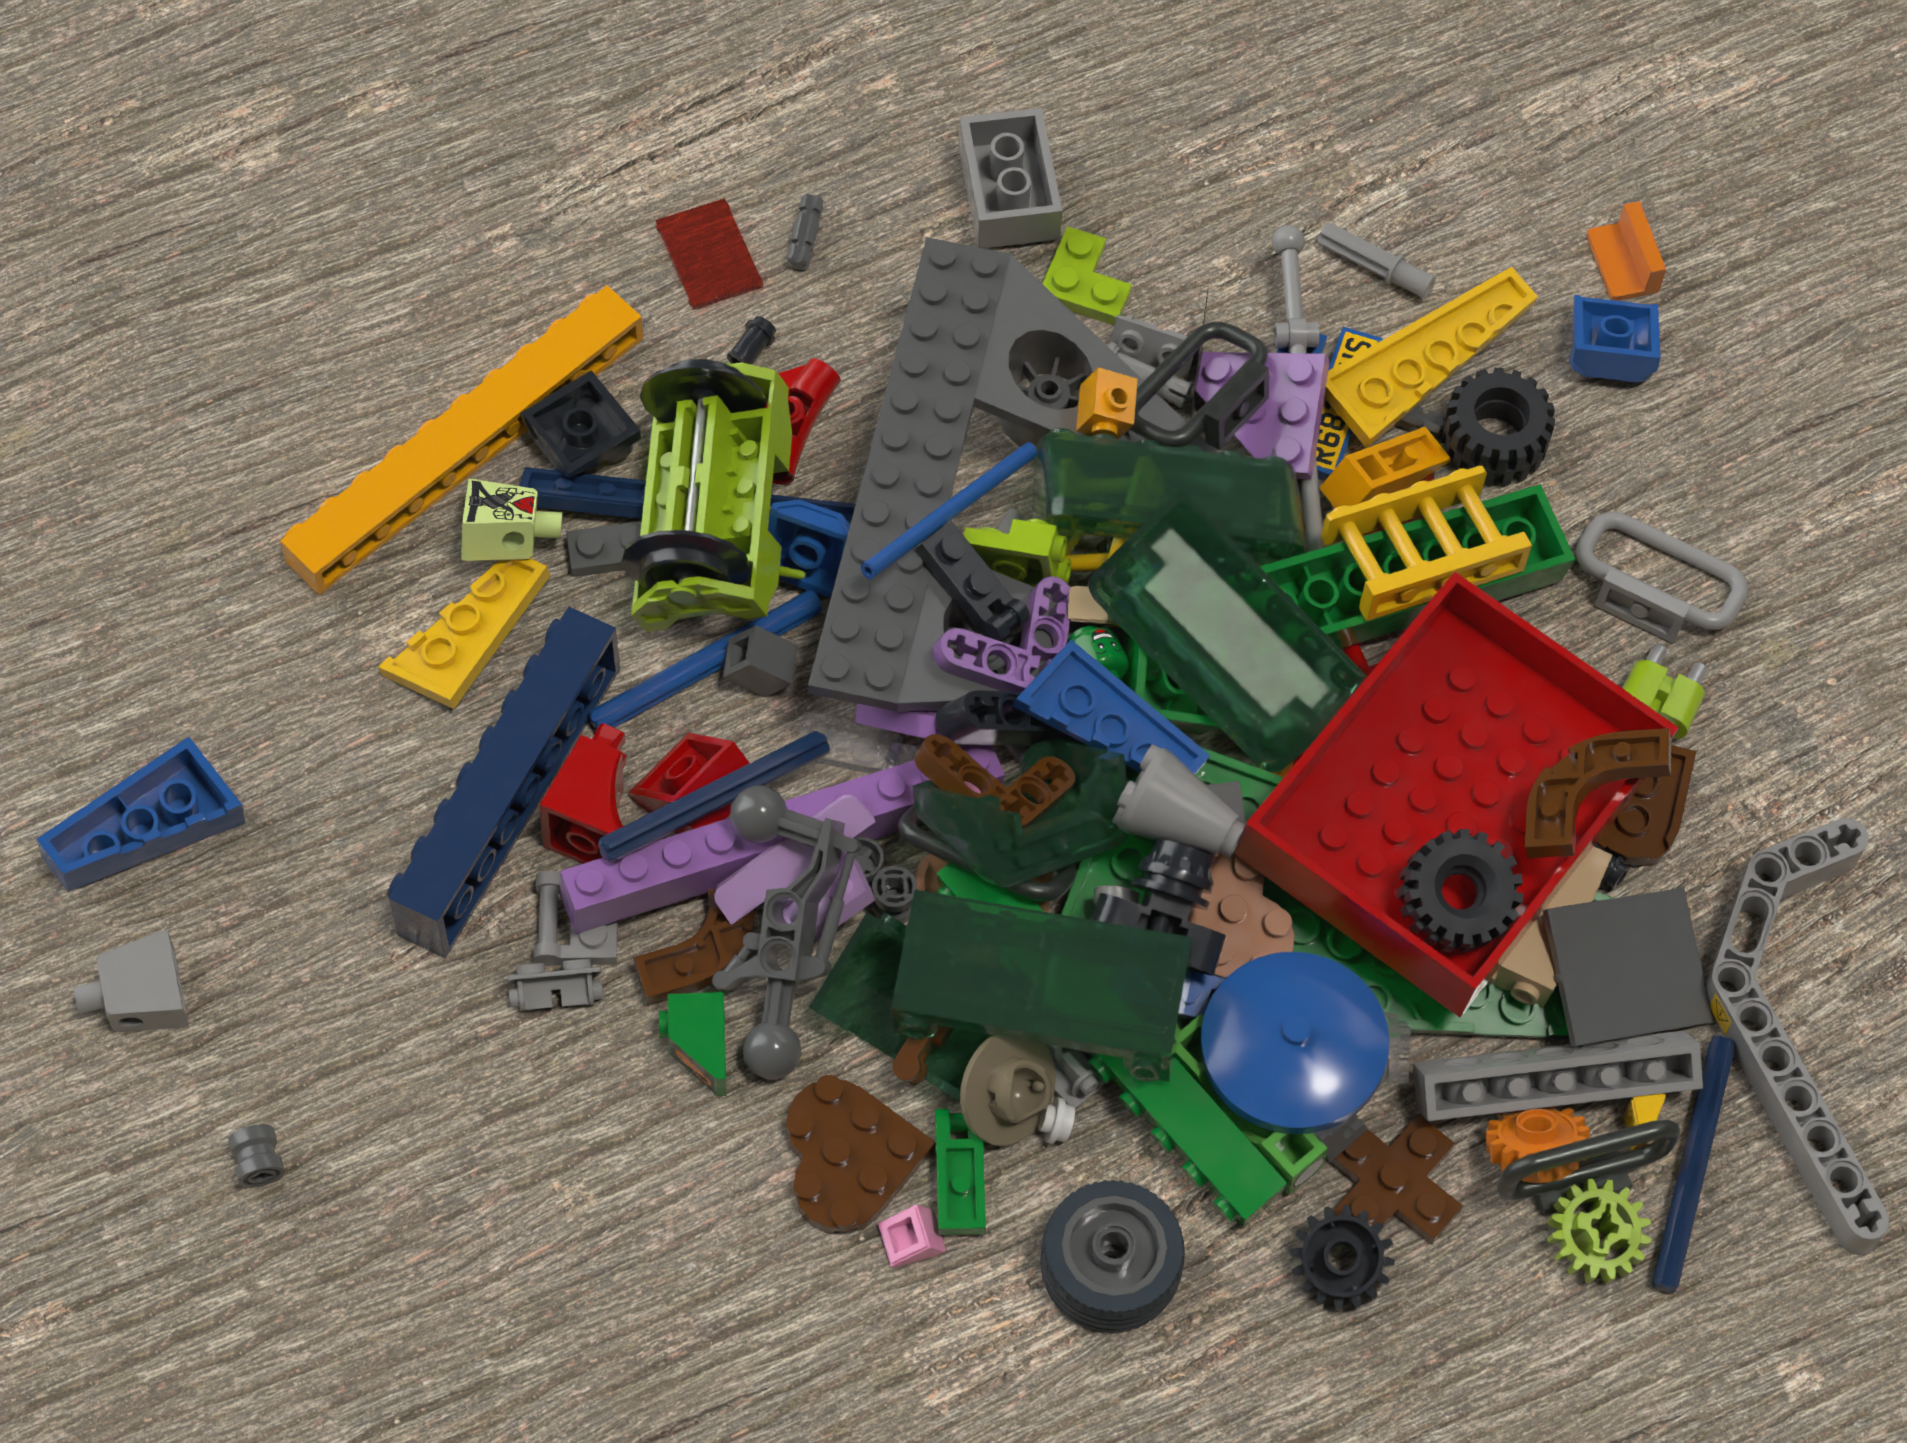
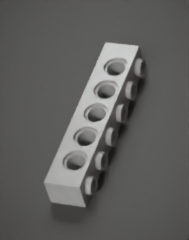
[1413,1031,1703,1121]

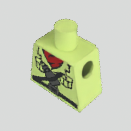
[461,479,562,561]

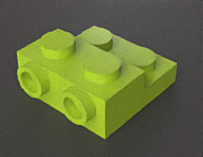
[963,519,1072,594]

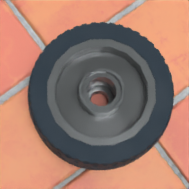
[1040,1180,1185,1333]

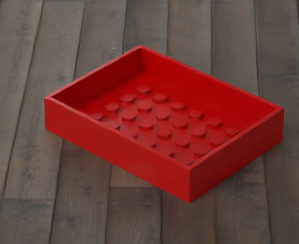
[1235,571,1679,1018]

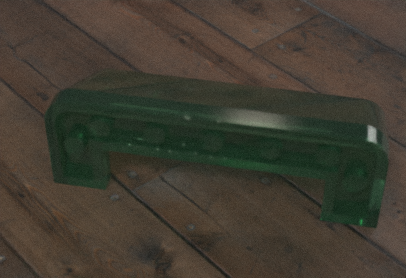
[1032,428,1305,571]
[1088,488,1367,772]

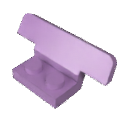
[714,795,876,943]

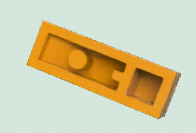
[1319,427,1451,509]

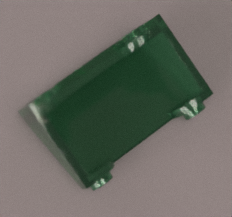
[912,737,1129,888]

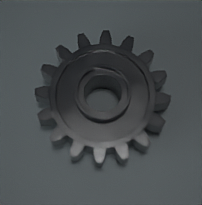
[1290,1205,1395,1311]

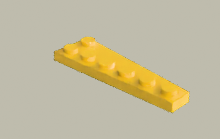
[1324,267,1538,447]

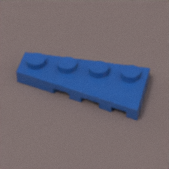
[1012,640,1211,774]

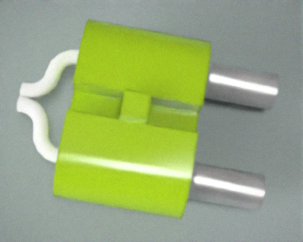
[1622,644,1707,739]

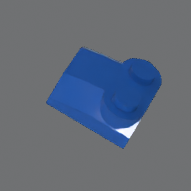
[1569,295,1661,383]
[768,500,850,598]

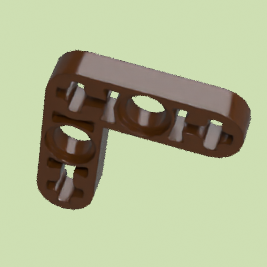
[914,734,1075,840]

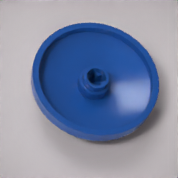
[1200,952,1390,1134]

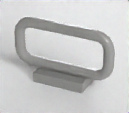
[1576,512,1749,643]

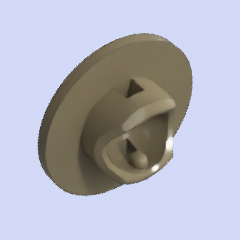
[960,1029,1056,1146]

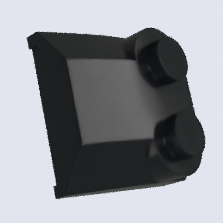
[520,370,641,478]

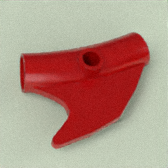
[766,358,841,485]

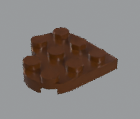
[1596,745,1697,866]
[786,1075,936,1234]

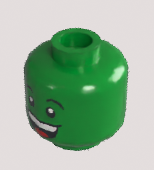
[1067,625,1129,681]

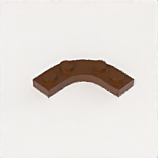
[1525,728,1672,858]
[633,888,756,1005]

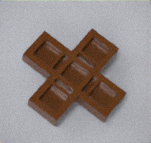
[1330,1114,1463,1245]

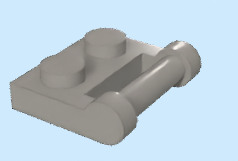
[534,871,618,966]

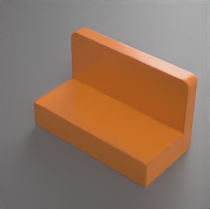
[1586,201,1666,301]

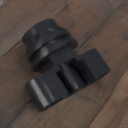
[1087,839,1227,976]

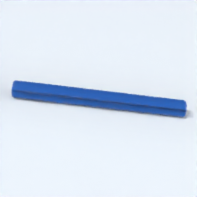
[588,590,822,731]

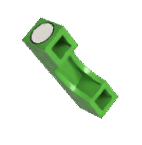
[1166,1014,1328,1196]

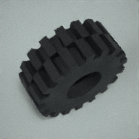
[1398,829,1524,953]

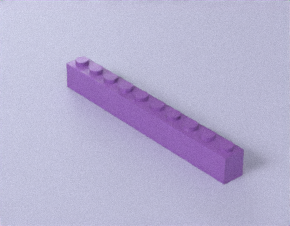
[560,744,1005,934]

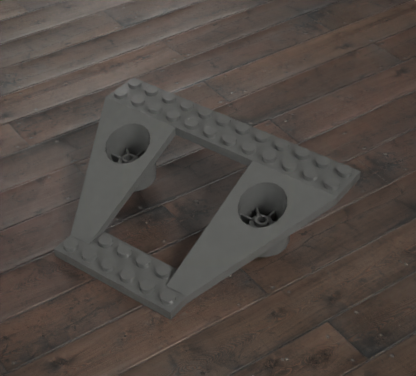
[808,237,1274,712]

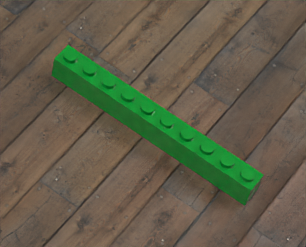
[936,839,1288,1228]

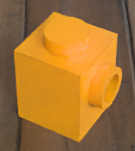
[1076,367,1138,442]

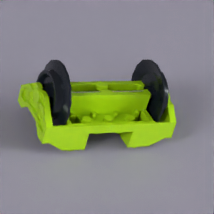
[621,359,792,632]

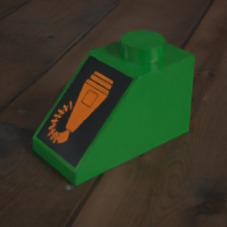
[659,992,727,1096]

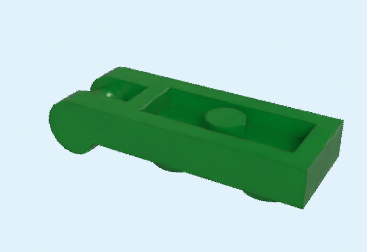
[935,1108,986,1235]

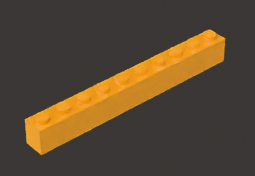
[280,285,643,595]

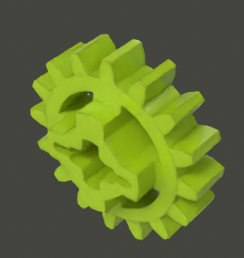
[1546,1179,1652,1284]

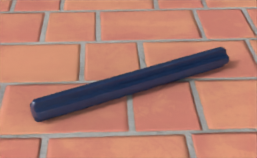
[598,731,830,862]
[1652,1035,1736,1293]

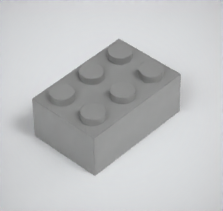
[958,108,1063,248]

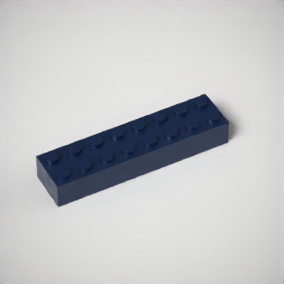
[387,606,620,959]

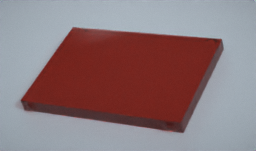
[655,198,763,310]

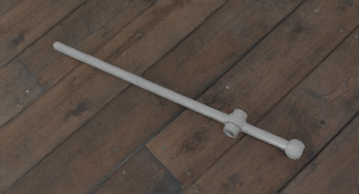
[1272,225,1337,696]

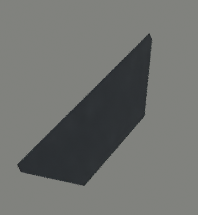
[1191,289,1208,419]

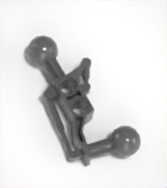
[712,785,862,1080]

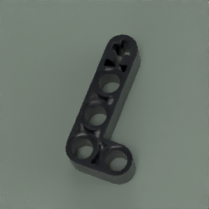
[936,690,1107,789]

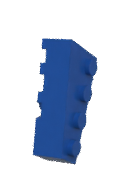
[36,737,245,891]

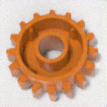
[1486,1106,1590,1183]

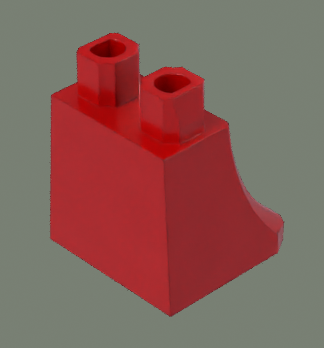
[539,723,627,864]

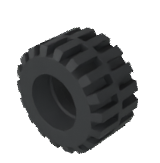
[1441,367,1555,486]

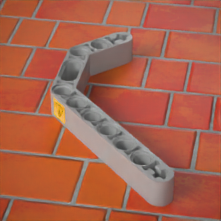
[1705,818,1889,1255]

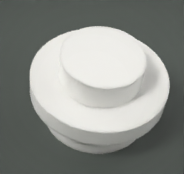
[1038,1097,1075,1144]

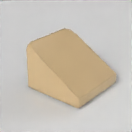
[1068,586,1128,625]

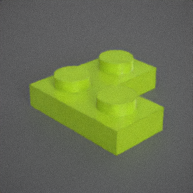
[1042,226,1132,325]

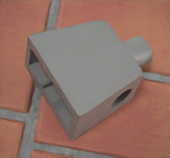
[74,929,189,1032]

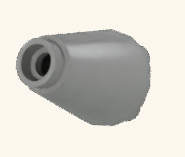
[1112,744,1245,858]

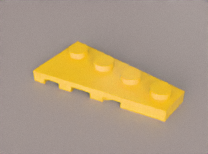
[378,558,551,709]

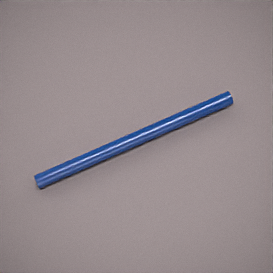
[861,442,1037,579]

